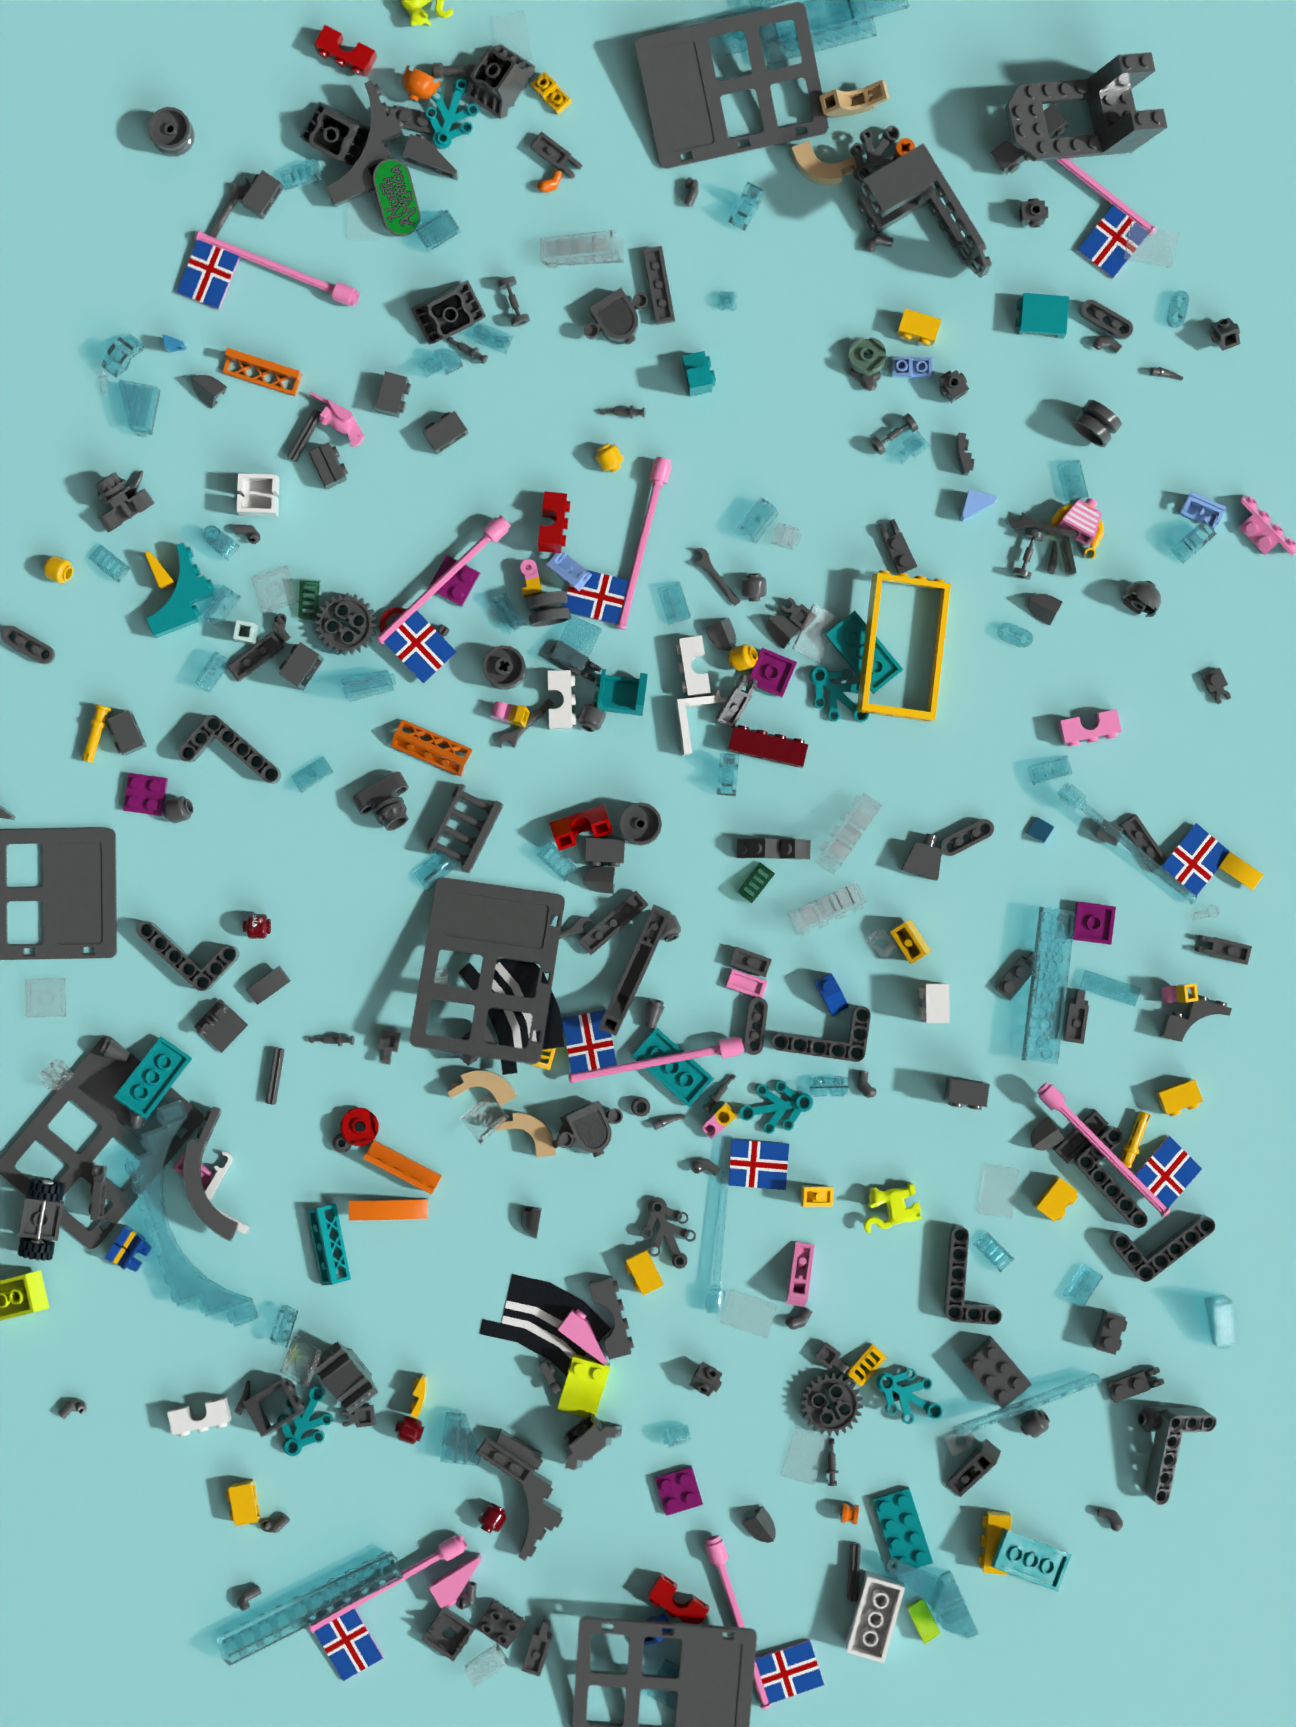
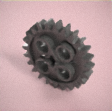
[315,593,377,656]
[800,1372,863,1436]

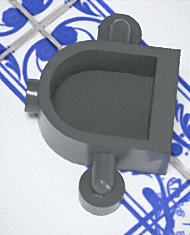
[584,288,648,345]
[556,1101,623,1157]

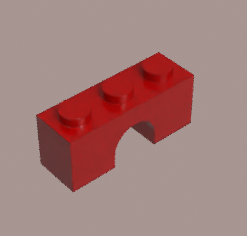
[314,25,377,77]
[538,491,571,553]
[549,804,613,851]
[648,1573,709,1624]

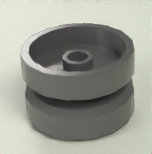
[148,107,195,157]
[1071,400,1122,447]
[525,591,571,627]
[483,645,526,690]
[619,802,662,846]

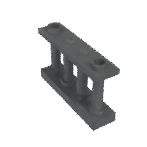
[426,783,504,873]

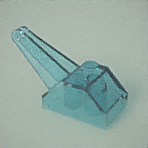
[887,1558,979,1639]

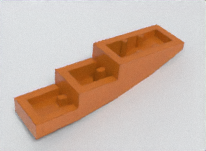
[349,1199,428,1220]

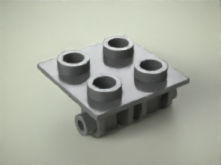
[194,999,248,1053]
[475,1600,526,1649]

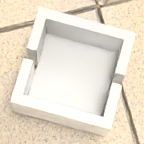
[237,473,280,517]
[918,984,950,1023]

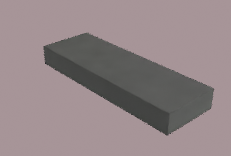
[227,632,285,682]
[1119,814,1167,872]
[1053,1109,1109,1164]
[476,1436,535,1486]

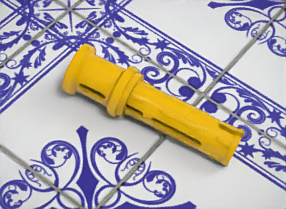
[81,704,112,763]
[1120,1110,1151,1170]

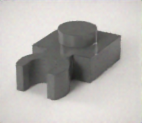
[781,598,816,631]
[1201,668,1231,704]
[539,1359,562,1394]
[341,1405,376,1428]

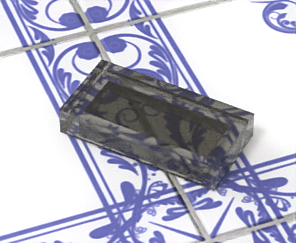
[1059,537,1077,577]

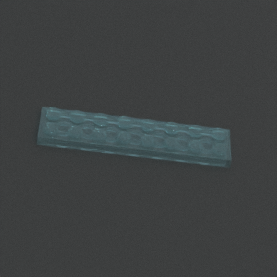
[1021,907,1076,1064]

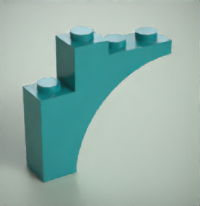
[146,543,215,638]

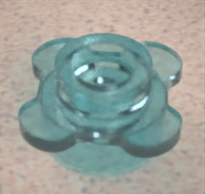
[718,291,737,311]

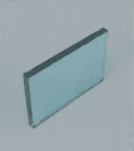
[551,615,602,671]

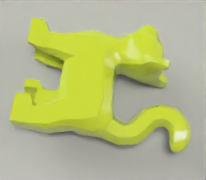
[401,0,453,27]
[863,1182,922,1233]

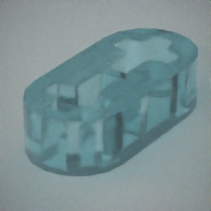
[1167,290,1189,328]
[997,622,1033,648]

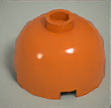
[402,65,441,101]

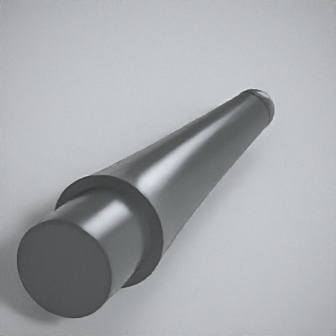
[1150,367,1183,380]
[125,470,143,497]
[1047,541,1058,574]
[652,1114,685,1130]
[234,1381,250,1415]

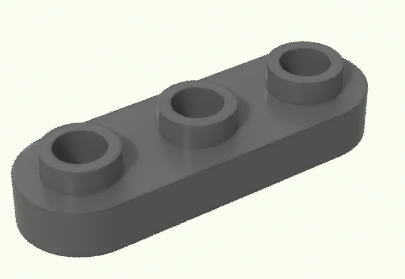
[1080,300,1133,340]
[1,626,55,664]
[940,819,994,856]
[744,997,768,1055]

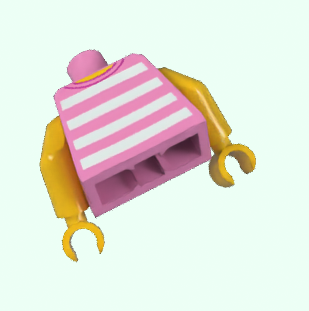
[1048,498,1104,559]

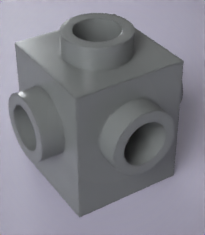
[1019,198,1048,228]
[1210,318,1240,351]
[939,370,969,403]
[689,1362,723,1397]

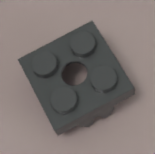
[421,1606,476,1662]

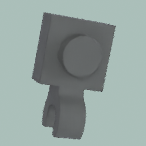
[378,1030,401,1065]
[814,1342,849,1373]

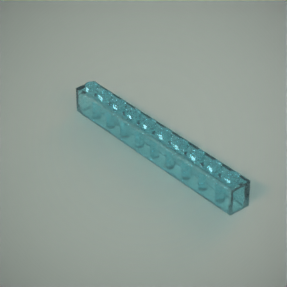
[216,1551,403,1666]

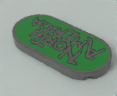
[372,158,420,236]

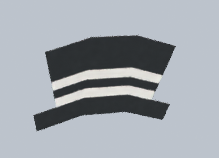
[458,959,565,1075]
[480,1274,611,1376]

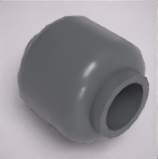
[742,573,767,602]
[578,702,606,732]
[163,796,193,823]
[660,914,681,942]
[1138,1406,1163,1432]
[1020,1408,1050,1438]

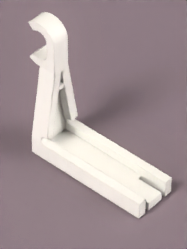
[675,690,727,756]
[205,1152,250,1234]

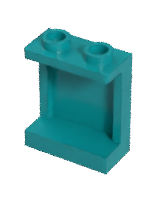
[1015,293,1069,339]
[594,669,648,716]

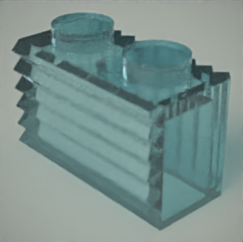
[415,209,461,252]

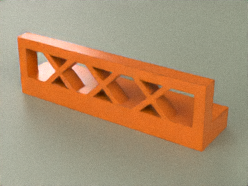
[222,348,302,397]
[391,719,473,777]
[363,1140,442,1194]

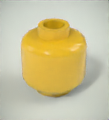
[595,443,623,473]
[43,556,73,583]
[728,644,758,671]

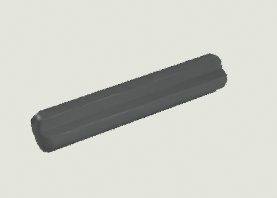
[287,409,321,462]
[265,1048,284,1105]
[847,1543,861,1602]

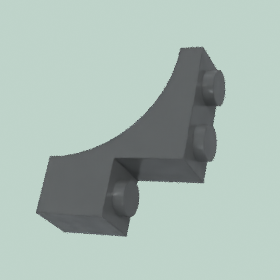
[737,838,811,860]
[1160,995,1232,1042]

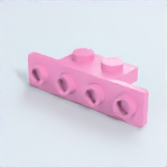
[1239,495,1296,556]

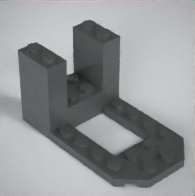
[1005,52,1167,161]
[857,143,992,278]

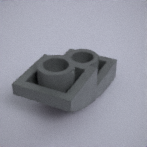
[956,433,974,475]
[246,966,291,1005]

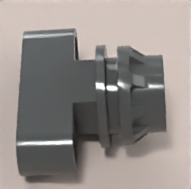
[94,472,154,533]
[352,772,409,831]

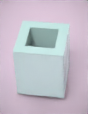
[233,620,259,645]

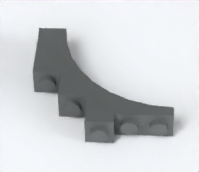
[327,81,405,207]
[496,1429,563,1561]

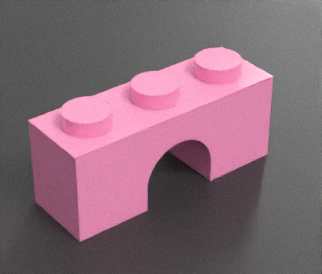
[1058,709,1122,747]

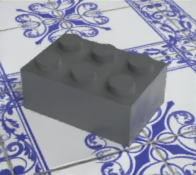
[962,1337,1032,1410]

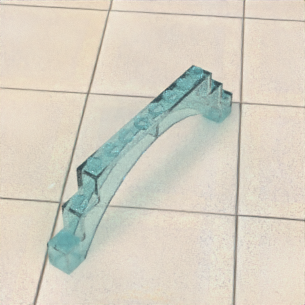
[125,1099,259,1327]

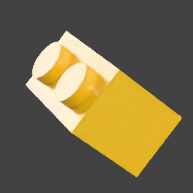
[897,308,942,346]
[890,919,932,964]
[1155,1079,1203,1116]
[1034,1176,1078,1222]
[624,1248,664,1295]
[226,1480,261,1526]

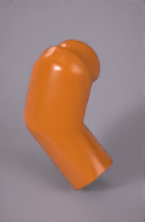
[537,170,563,193]

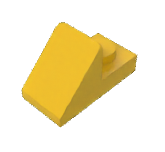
[801,1185,834,1207]

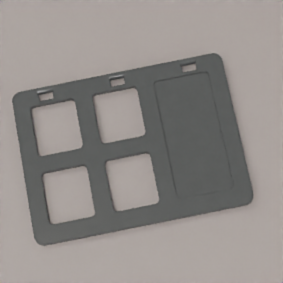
[635,2,829,169]
[0,828,117,960]
[410,878,565,1064]
[0,1036,203,1249]
[572,1616,757,1727]

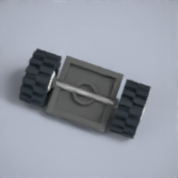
[17,1178,65,1261]

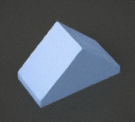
[960,489,997,522]

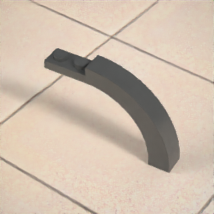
[599,905,671,1036]
[183,1106,239,1242]

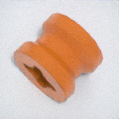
[895,138,915,157]
[840,1503,859,1525]

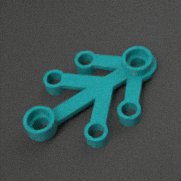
[425,78,479,149]
[809,666,869,722]
[739,1081,813,1134]
[876,1368,943,1424]
[278,1385,333,1456]

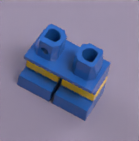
[104,1225,152,1272]

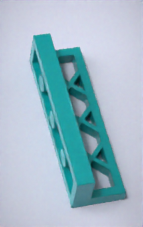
[307,1204,351,1286]

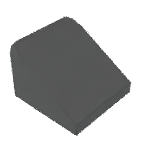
[1096,820,1124,846]

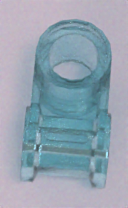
[203,525,240,560]

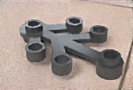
[850,126,900,185]
[641,1197,696,1269]

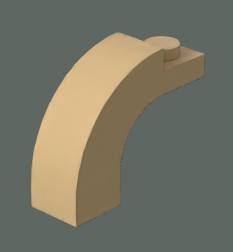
[819,80,890,117]
[791,141,857,185]
[448,1070,518,1106]
[494,1112,556,1157]

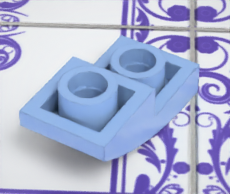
[893,356,933,378]

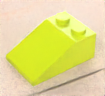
[0,1270,49,1321]
[557,1353,610,1417]

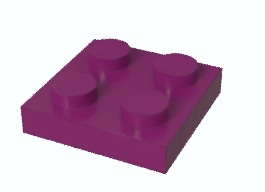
[428,555,480,607]
[747,648,797,698]
[123,773,168,816]
[1072,902,1116,945]
[655,1466,703,1516]

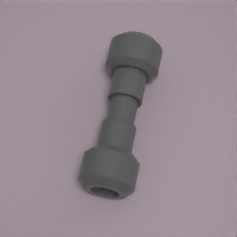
[432,63,477,79]

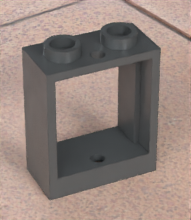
[243,1378,306,1437]

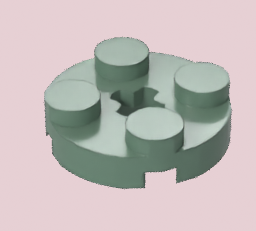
[848,337,886,376]

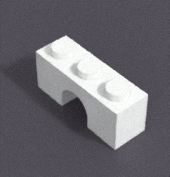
[676,635,711,697]
[548,670,576,730]
[167,1396,232,1437]

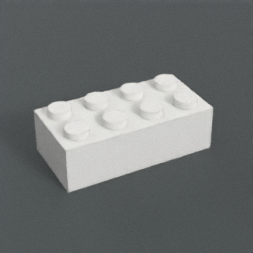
[845,1571,905,1663]

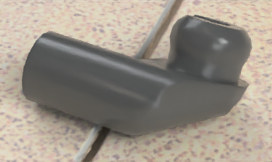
[684,178,698,207]
[865,235,893,252]
[691,1158,721,1176]
[785,1307,813,1330]
[1097,1507,1123,1531]
[237,1585,262,1611]

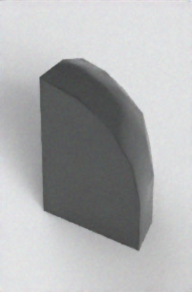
[192,375,227,409]
[1028,594,1063,626]
[767,615,802,649]
[705,618,736,651]
[582,866,615,894]
[1030,1117,1065,1151]
[521,1205,542,1239]
[742,1506,776,1543]

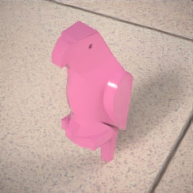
[310,392,364,447]

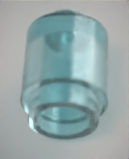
[661,1424,691,1447]

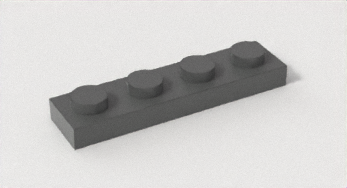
[643,246,675,325]
[579,891,648,955]

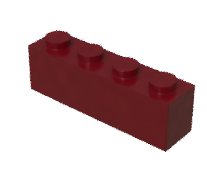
[728,725,808,768]

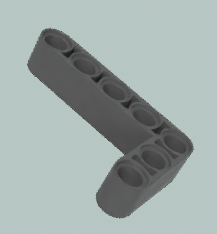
[178,715,281,784]
[137,921,239,991]
[771,1006,871,1062]
[1074,1126,1148,1228]
[1110,1215,1215,1282]
[944,1225,1002,1325]
[1144,1408,1217,1505]

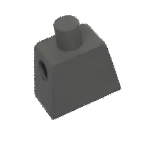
[901,833,942,881]

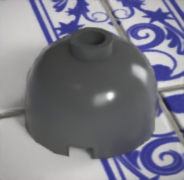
[1121,581,1161,617]

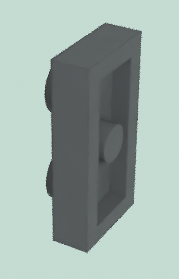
[729,947,772,977]

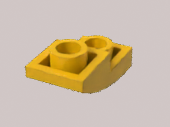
[531,72,572,115]
[1219,852,1264,891]
[409,1374,427,1419]

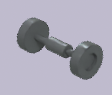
[497,276,530,327]
[870,413,918,455]
[1012,530,1044,580]

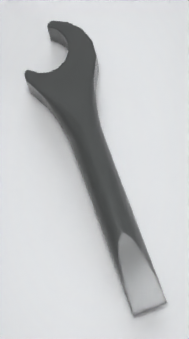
[209,178,251,238]
[1009,512,1077,539]
[695,548,741,606]
[499,698,554,748]
[559,917,593,939]

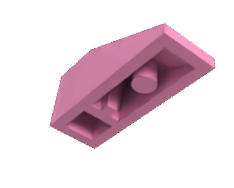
[786,1242,815,1307]
[558,1309,607,1365]
[429,1553,482,1608]

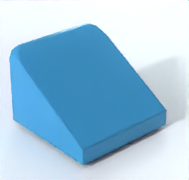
[162,334,187,353]
[1027,817,1054,843]

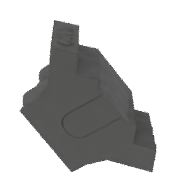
[466,44,535,119]
[300,101,370,166]
[411,280,486,345]
[310,1341,379,1414]
[564,1413,622,1470]

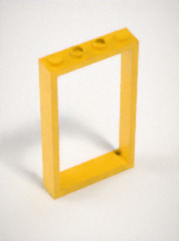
[856,570,951,722]

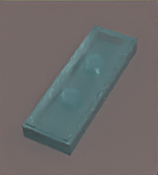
[1080,970,1141,1006]

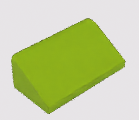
[906,1598,940,1644]

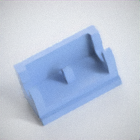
[1179,492,1226,529]
[546,552,592,591]

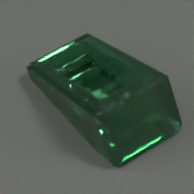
[298,579,320,620]
[737,862,775,904]

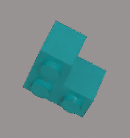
[682,351,716,397]

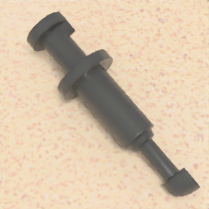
[447,337,488,364]
[600,406,646,419]
[308,1034,355,1046]
[702,1074,736,1113]
[826,1439,839,1486]

